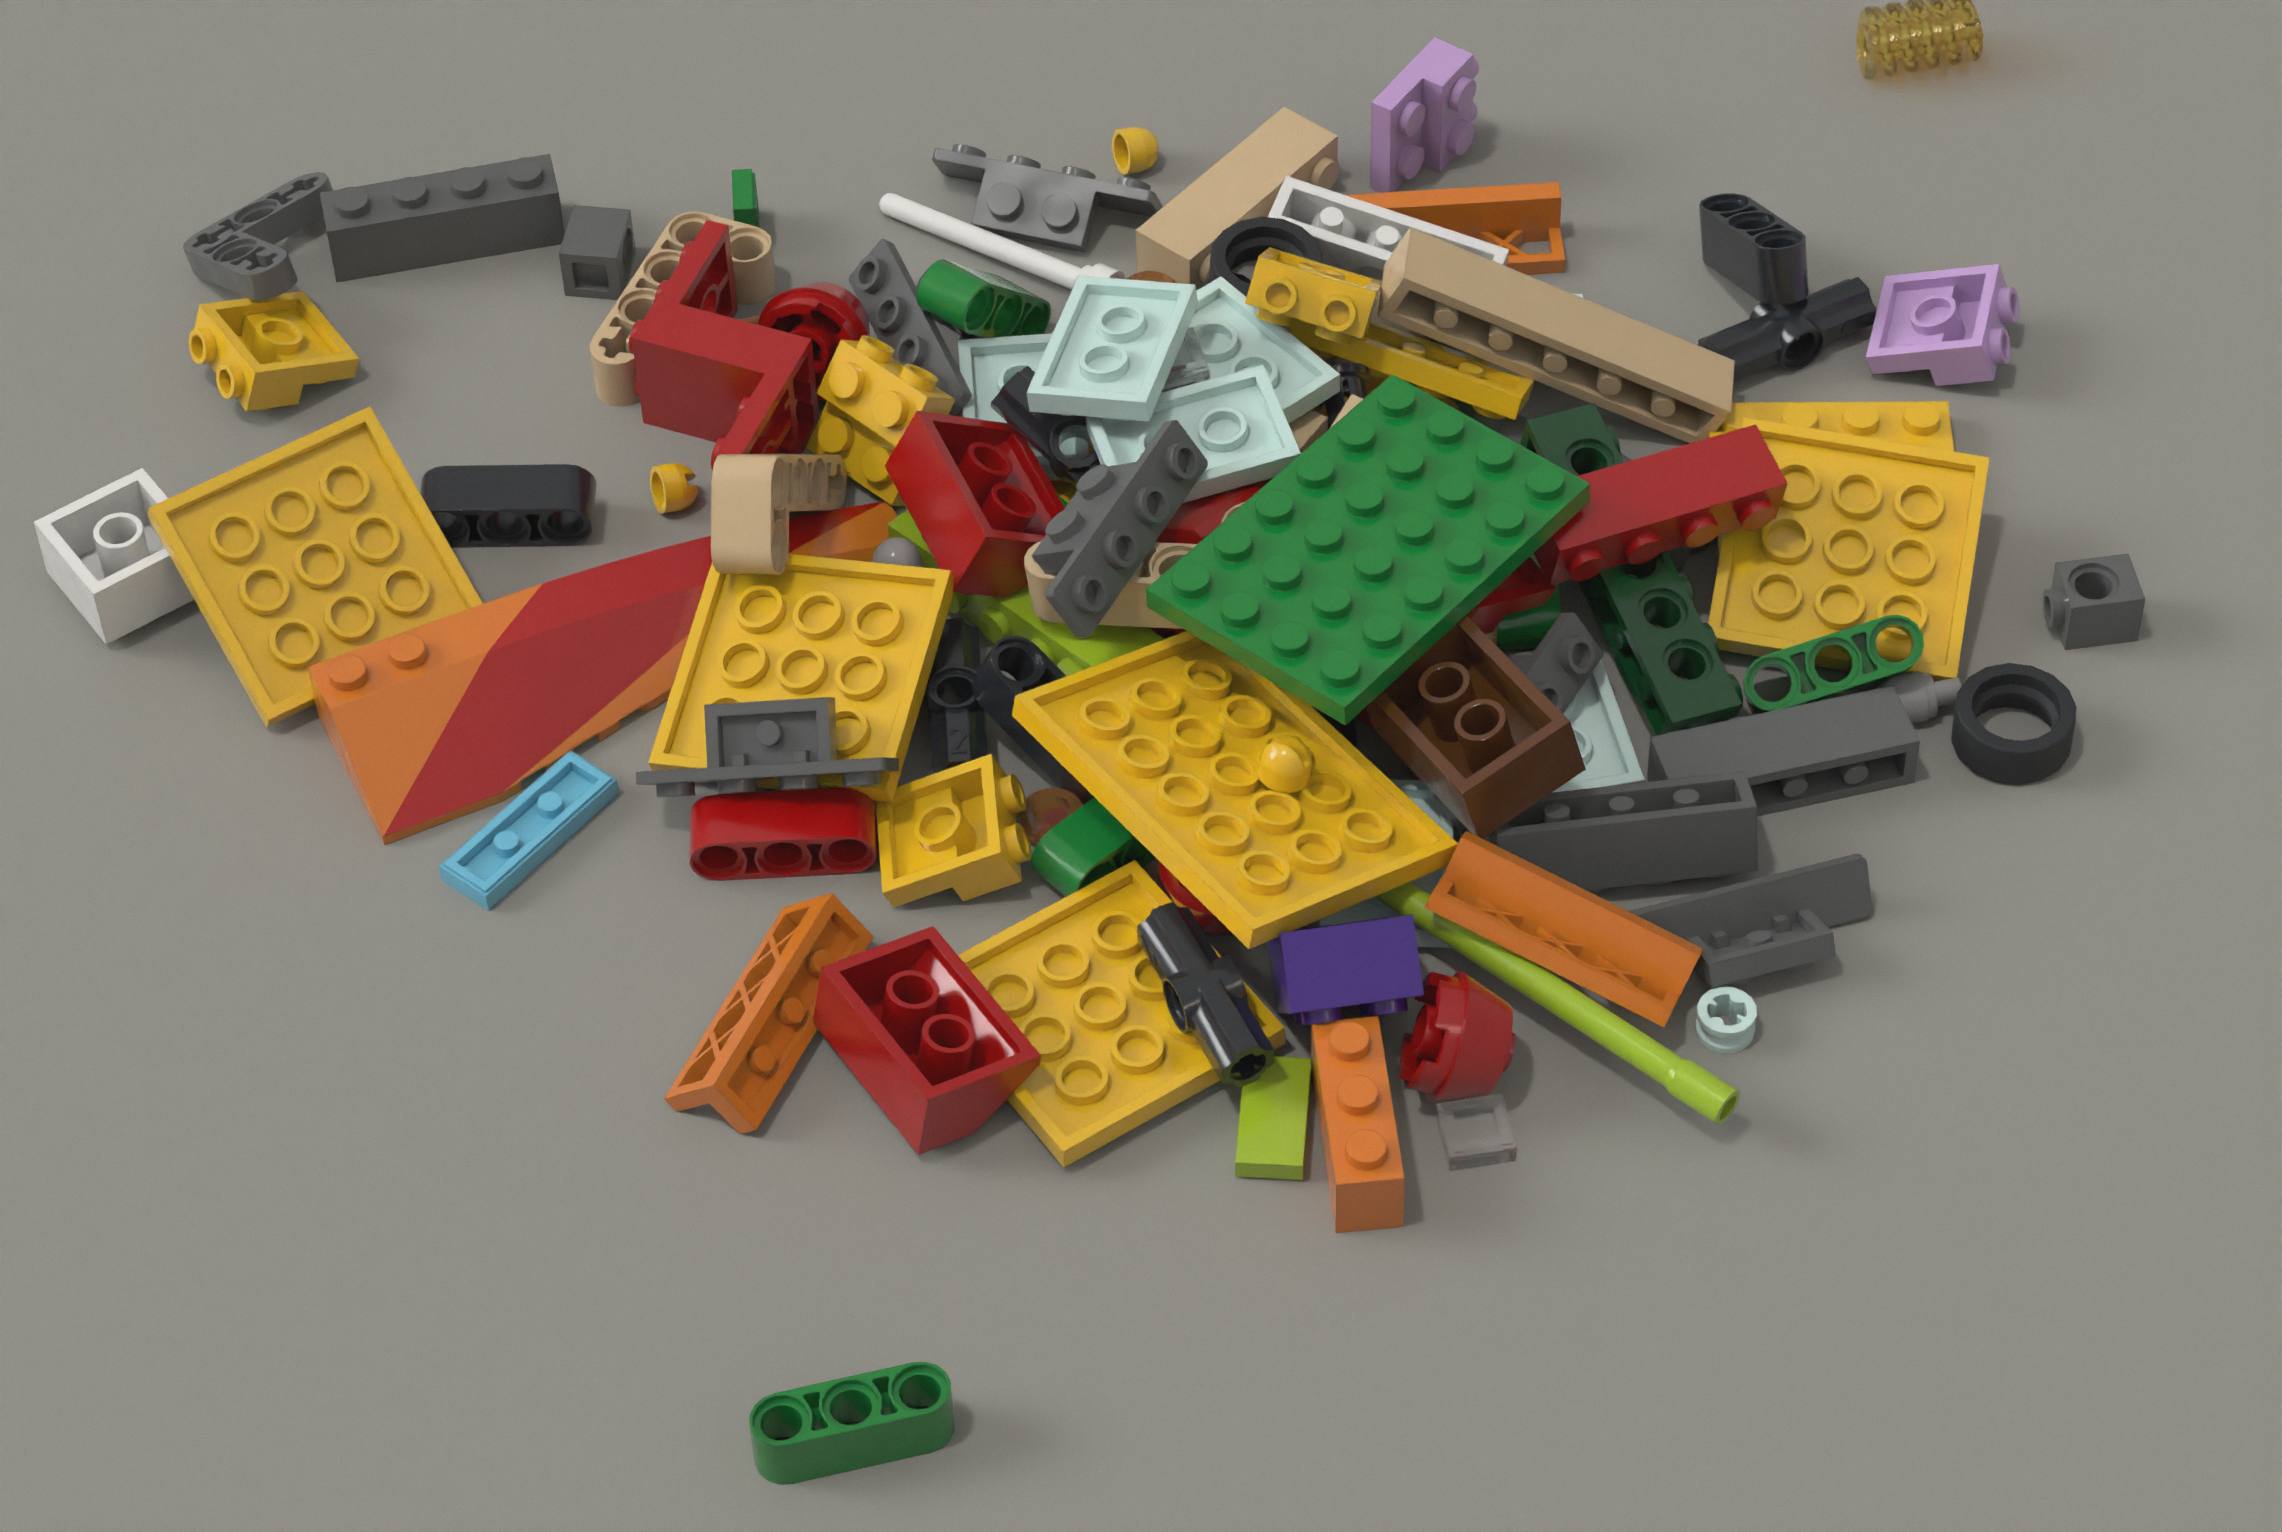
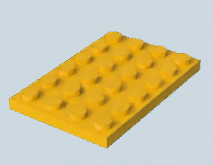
[1012,631,1458,949]

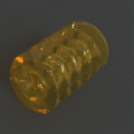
[1856,0,1983,80]

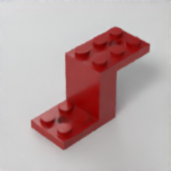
[629,220,819,470]

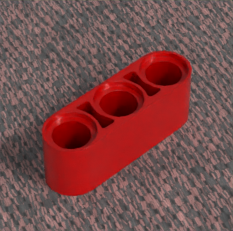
[689,788,877,881]

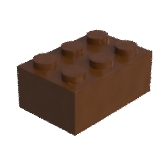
[1366,615,1586,839]

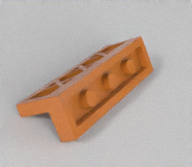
[1346,182,1565,275]
[1424,831,1703,1027]
[664,893,874,1134]

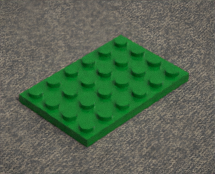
[1146,374,1590,726]

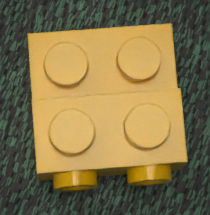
[1245,247,1382,345]
[188,291,360,412]
[806,335,955,506]
[876,754,1032,908]

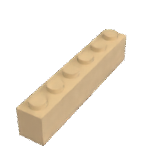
[1377,227,1735,443]

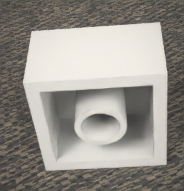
[34,468,194,644]

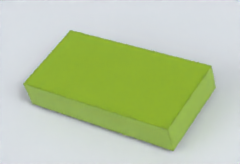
[1235,1056,1312,1180]

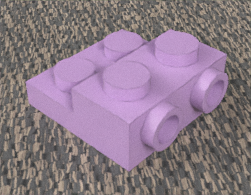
[1370,37,1479,193]
[1866,264,2019,386]

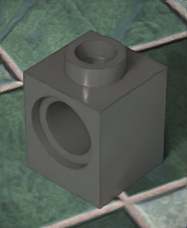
[559,205,636,300]
[2043,553,2145,650]

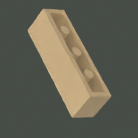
[1136,106,1339,291]

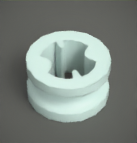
[1696,987,1757,1054]

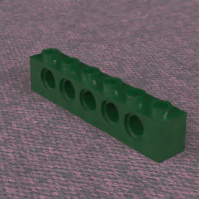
[1520,403,1743,737]

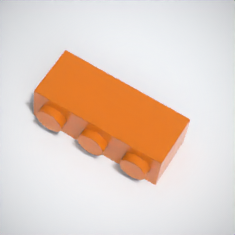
[1311,1016,1405,1233]

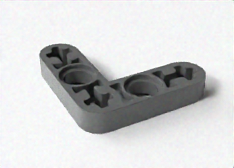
[183,172,333,301]

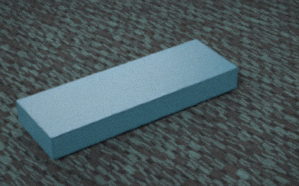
[439,750,619,911]

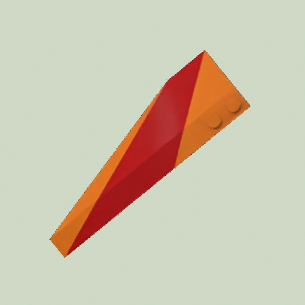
[308,501,898,845]

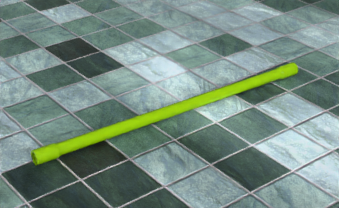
[1056,657,1740,1125]

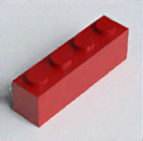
[1534,424,1788,585]

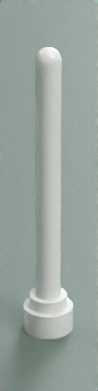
[879,193,1125,289]

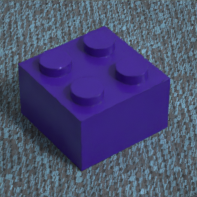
[1267,915,1424,1025]

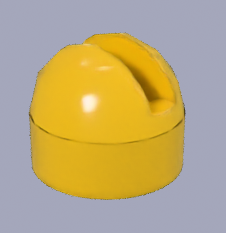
[1112,127,1159,175]
[650,463,699,514]
[1257,735,1312,793]

